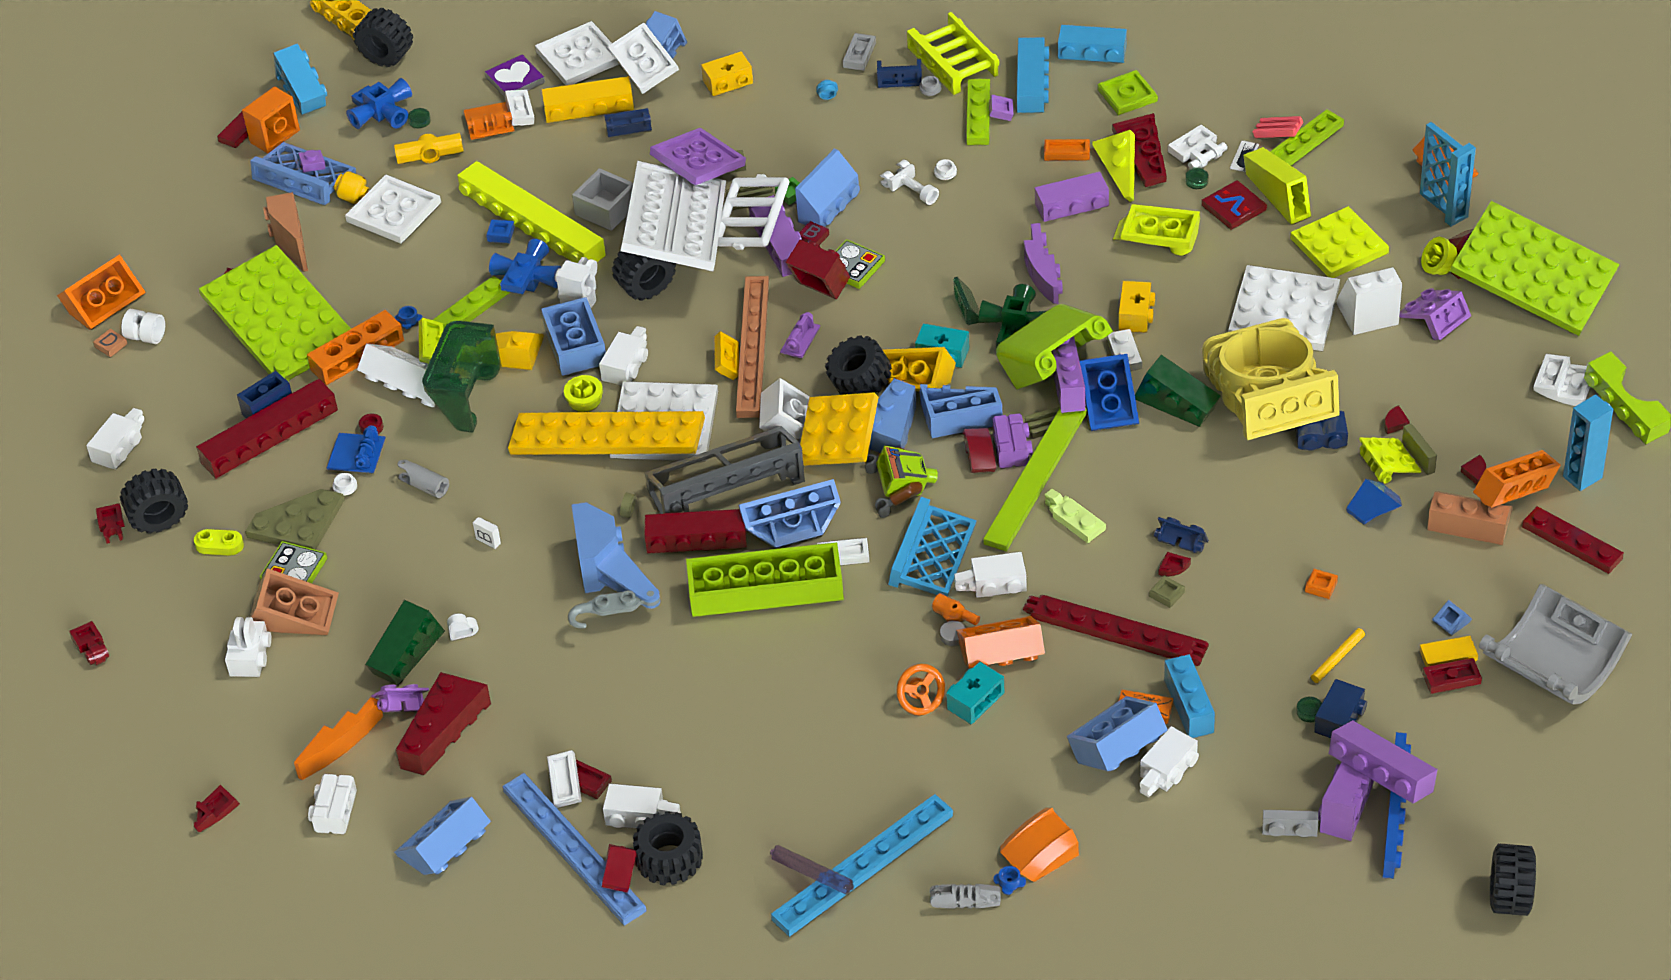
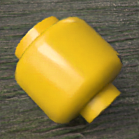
[334,171,369,204]

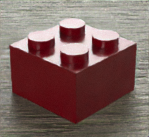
[786,239,850,300]

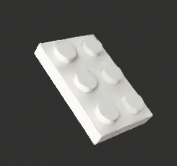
[608,23,679,94]

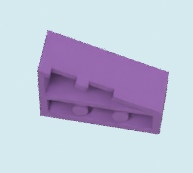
[1318,762,1374,841]

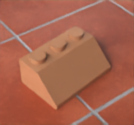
[1427,491,1513,545]

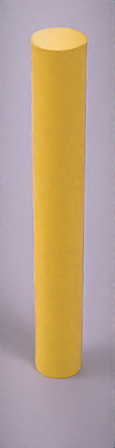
[1311,628,1365,683]

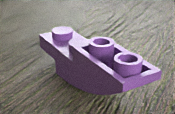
[1024,223,1063,304]

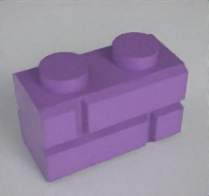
[993,414,1033,468]

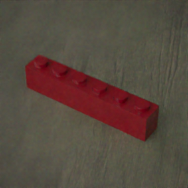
[196,379,338,479]

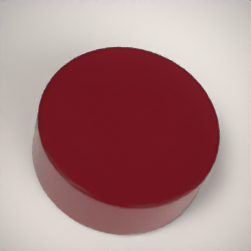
[359,413,384,435]

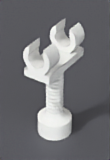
[880,160,939,205]

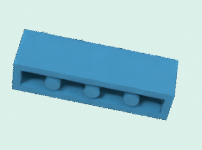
[1017,37,1049,113]
[1563,394,1613,491]

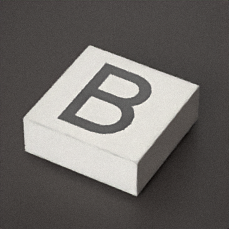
[473,517,501,549]

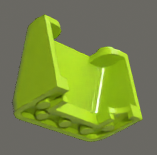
[996,304,1113,390]

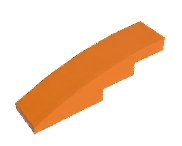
[294,697,383,780]

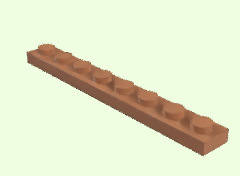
[736,276,769,418]

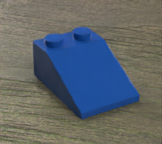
[1080,354,1139,431]

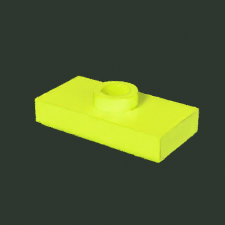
[419,317,444,367]

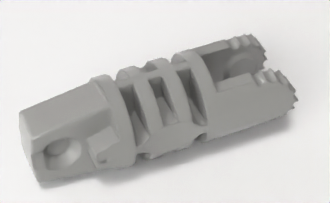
[930,884,1001,909]

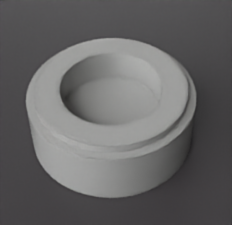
[940,621,966,646]

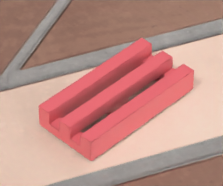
[1253,116,1303,138]

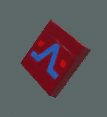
[1201,180,1267,230]

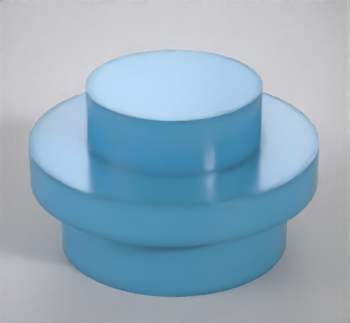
[816,80,838,100]

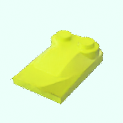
[1113,204,1200,255]

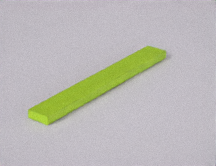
[983,407,1087,552]

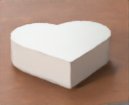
[447,614,479,640]

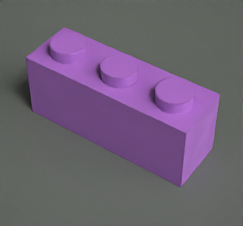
[1035,172,1109,222]

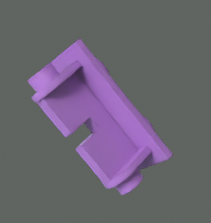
[780,312,820,358]
[371,684,429,712]

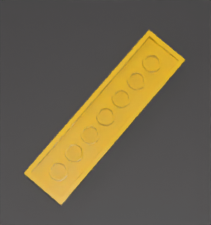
[508,411,705,455]

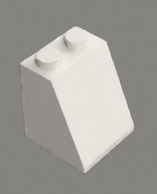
[1337,268,1402,335]

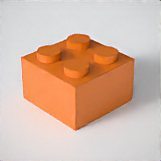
[242,86,300,153]

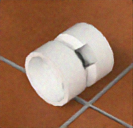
[121,309,165,344]

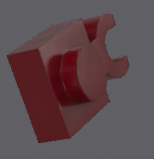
[96,503,125,544]

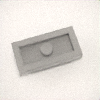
[843,33,876,71]
[1262,810,1318,837]

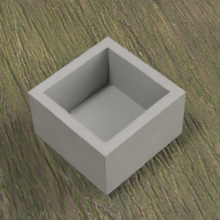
[572,168,633,231]

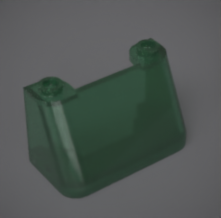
[422,321,502,433]

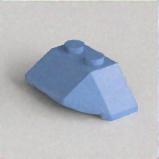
[738,479,841,548]

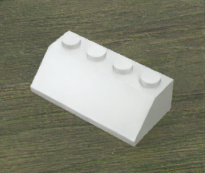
[357,344,467,407]

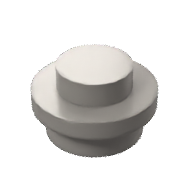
[919,76,942,96]

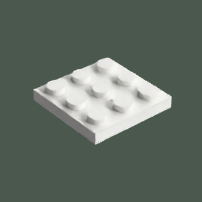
[535,21,619,85]
[345,175,441,244]

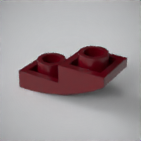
[963,428,996,473]

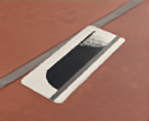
[1230,141,1259,172]

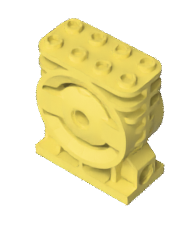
[1202,318,1339,440]

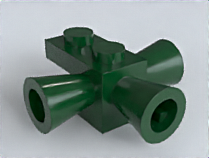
[979,284,1046,348]

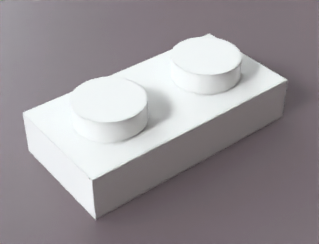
[505,90,535,126]
[1107,329,1142,371]

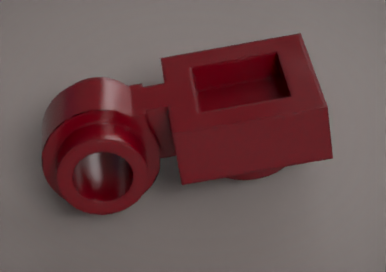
[69,621,109,666]

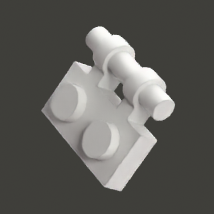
[1168,125,1228,171]

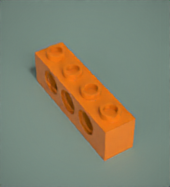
[307,310,404,386]
[1473,450,1561,508]

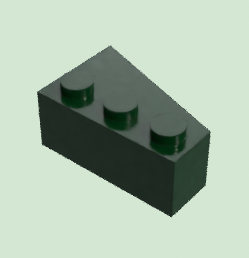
[365,600,445,686]

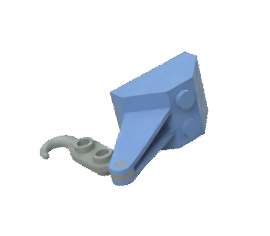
[568,502,661,629]

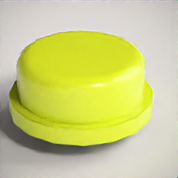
[1421,236,1457,275]
[563,375,603,412]

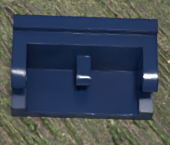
[877,59,922,88]

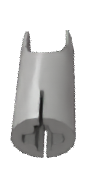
[397,460,449,498]

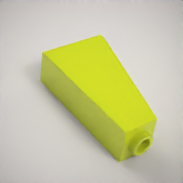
[1244,147,1311,224]

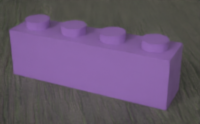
[749,195,802,277]
[1051,336,1085,413]
[1328,720,1438,803]

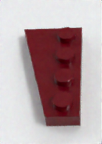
[1112,113,1167,187]

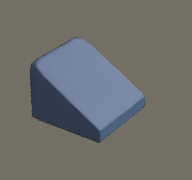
[1432,600,1472,635]

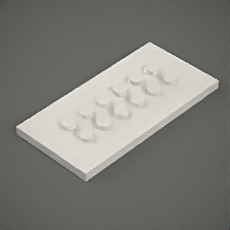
[621,161,726,271]

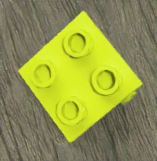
[1359,437,1422,484]

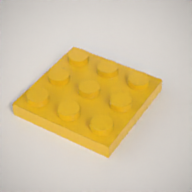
[800,392,879,466]

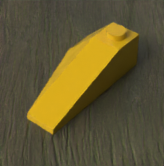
[444,331,544,370]
[883,347,956,391]

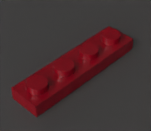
[1522,506,1624,574]

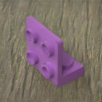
[1399,288,1471,340]

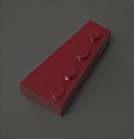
[396,672,491,775]

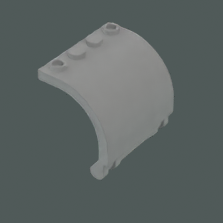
[1479,584,1632,704]

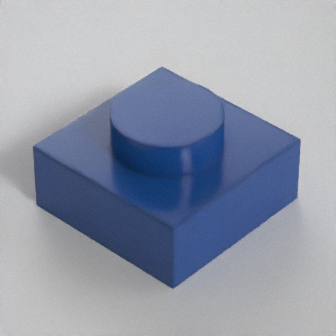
[487,219,515,243]

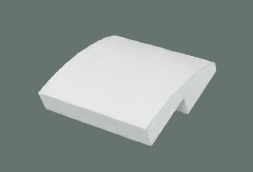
[1533,354,1590,406]

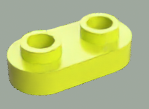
[194,529,244,556]

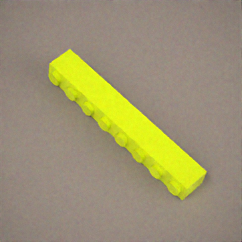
[457,161,606,263]

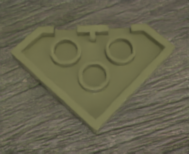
[245,489,345,550]

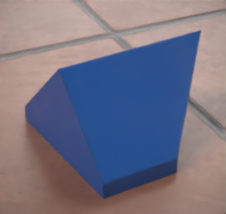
[1346,479,1402,525]

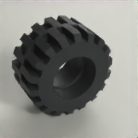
[353,8,413,67]
[612,250,676,301]
[825,335,892,395]
[120,468,188,534]
[633,811,703,885]
[1490,843,1536,916]

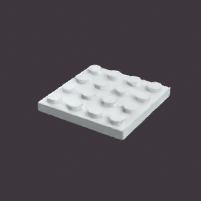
[1228,265,1340,351]
[610,382,718,461]

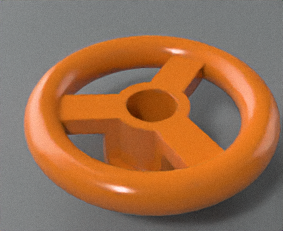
[896,664,945,715]

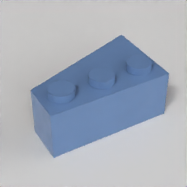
[646,11,688,58]
[869,378,916,453]
[920,384,1003,438]

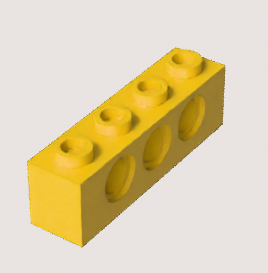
[310,0,372,40]

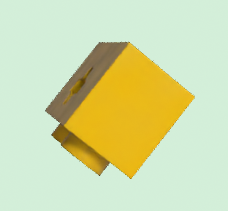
[701,51,753,96]
[1119,281,1156,332]

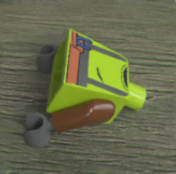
[865,446,938,518]

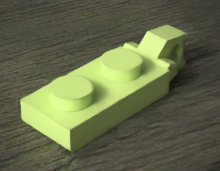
[1045,489,1106,543]

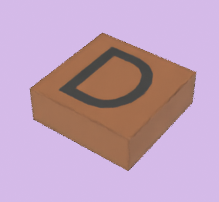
[93,329,127,357]

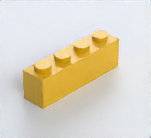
[542,76,634,123]

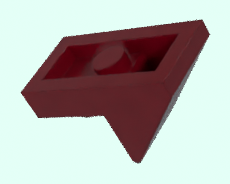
[601,844,636,893]

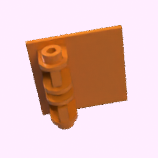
[464,102,514,140]

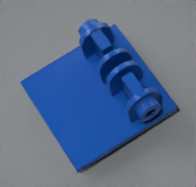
[327,426,386,473]

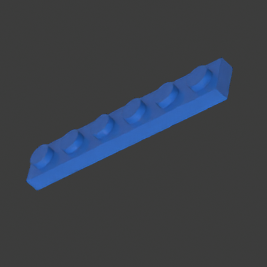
[1383,732,1411,879]

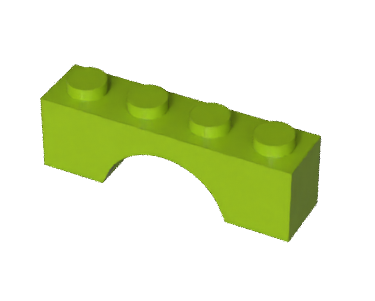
[1584,351,1671,444]

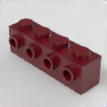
[645,509,747,554]

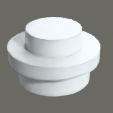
[934,159,957,180]
[333,473,357,496]

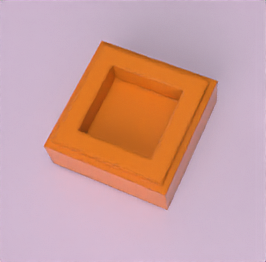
[1305,569,1338,599]

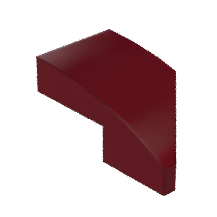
[194,785,240,832]

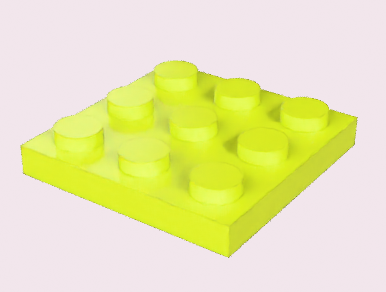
[1290,206,1389,278]

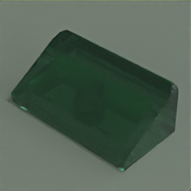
[953,277,979,325]

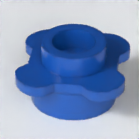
[395,306,422,329]
[993,866,1026,895]

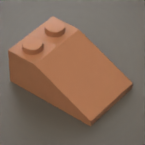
[263,192,308,272]
[250,568,339,635]

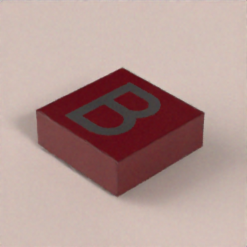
[799,221,829,245]

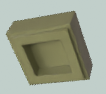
[1149,576,1185,608]

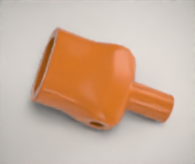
[932,593,980,626]

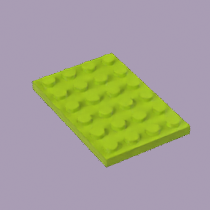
[1450,201,1620,336]
[199,245,351,381]

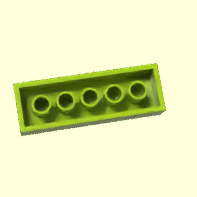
[686,542,844,617]

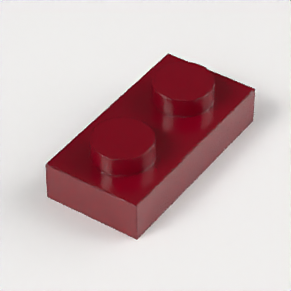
[1422,658,1482,694]

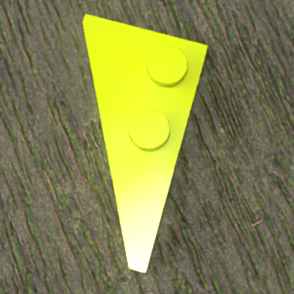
[1092,130,1135,202]

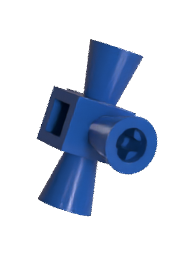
[346,78,412,129]
[489,239,561,294]

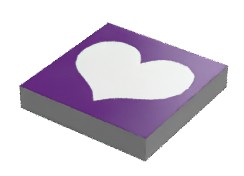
[485,54,545,97]

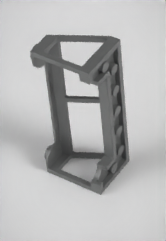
[645,426,805,514]

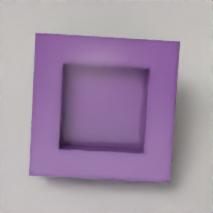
[989,95,1013,121]
[298,150,325,172]

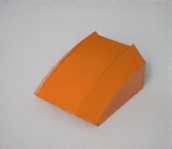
[1000,807,1079,882]

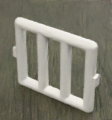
[717,174,789,250]

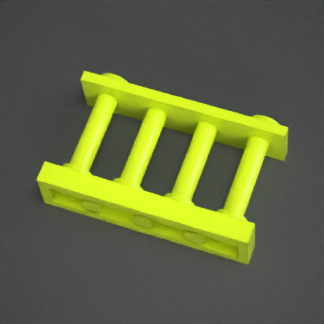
[907,12,999,95]

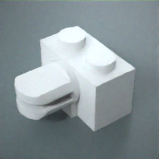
[555,257,597,308]
[225,617,271,677]

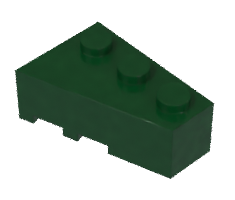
[1135,354,1221,427]

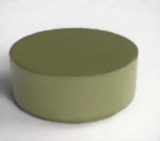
[620,492,636,518]

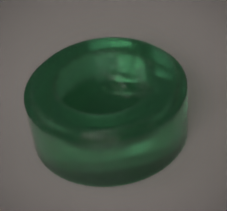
[408,108,431,128]
[1186,168,1209,189]
[1296,696,1322,723]

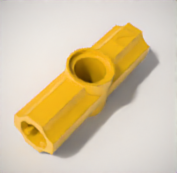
[394,133,464,164]

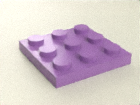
[650,128,746,185]

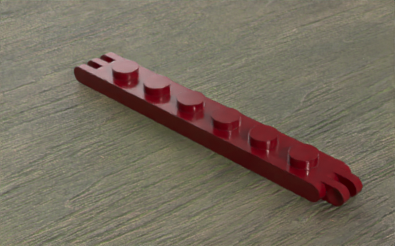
[1023,595,1209,666]

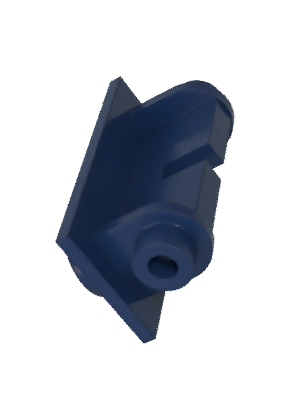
[604,108,652,137]
[1154,517,1209,553]

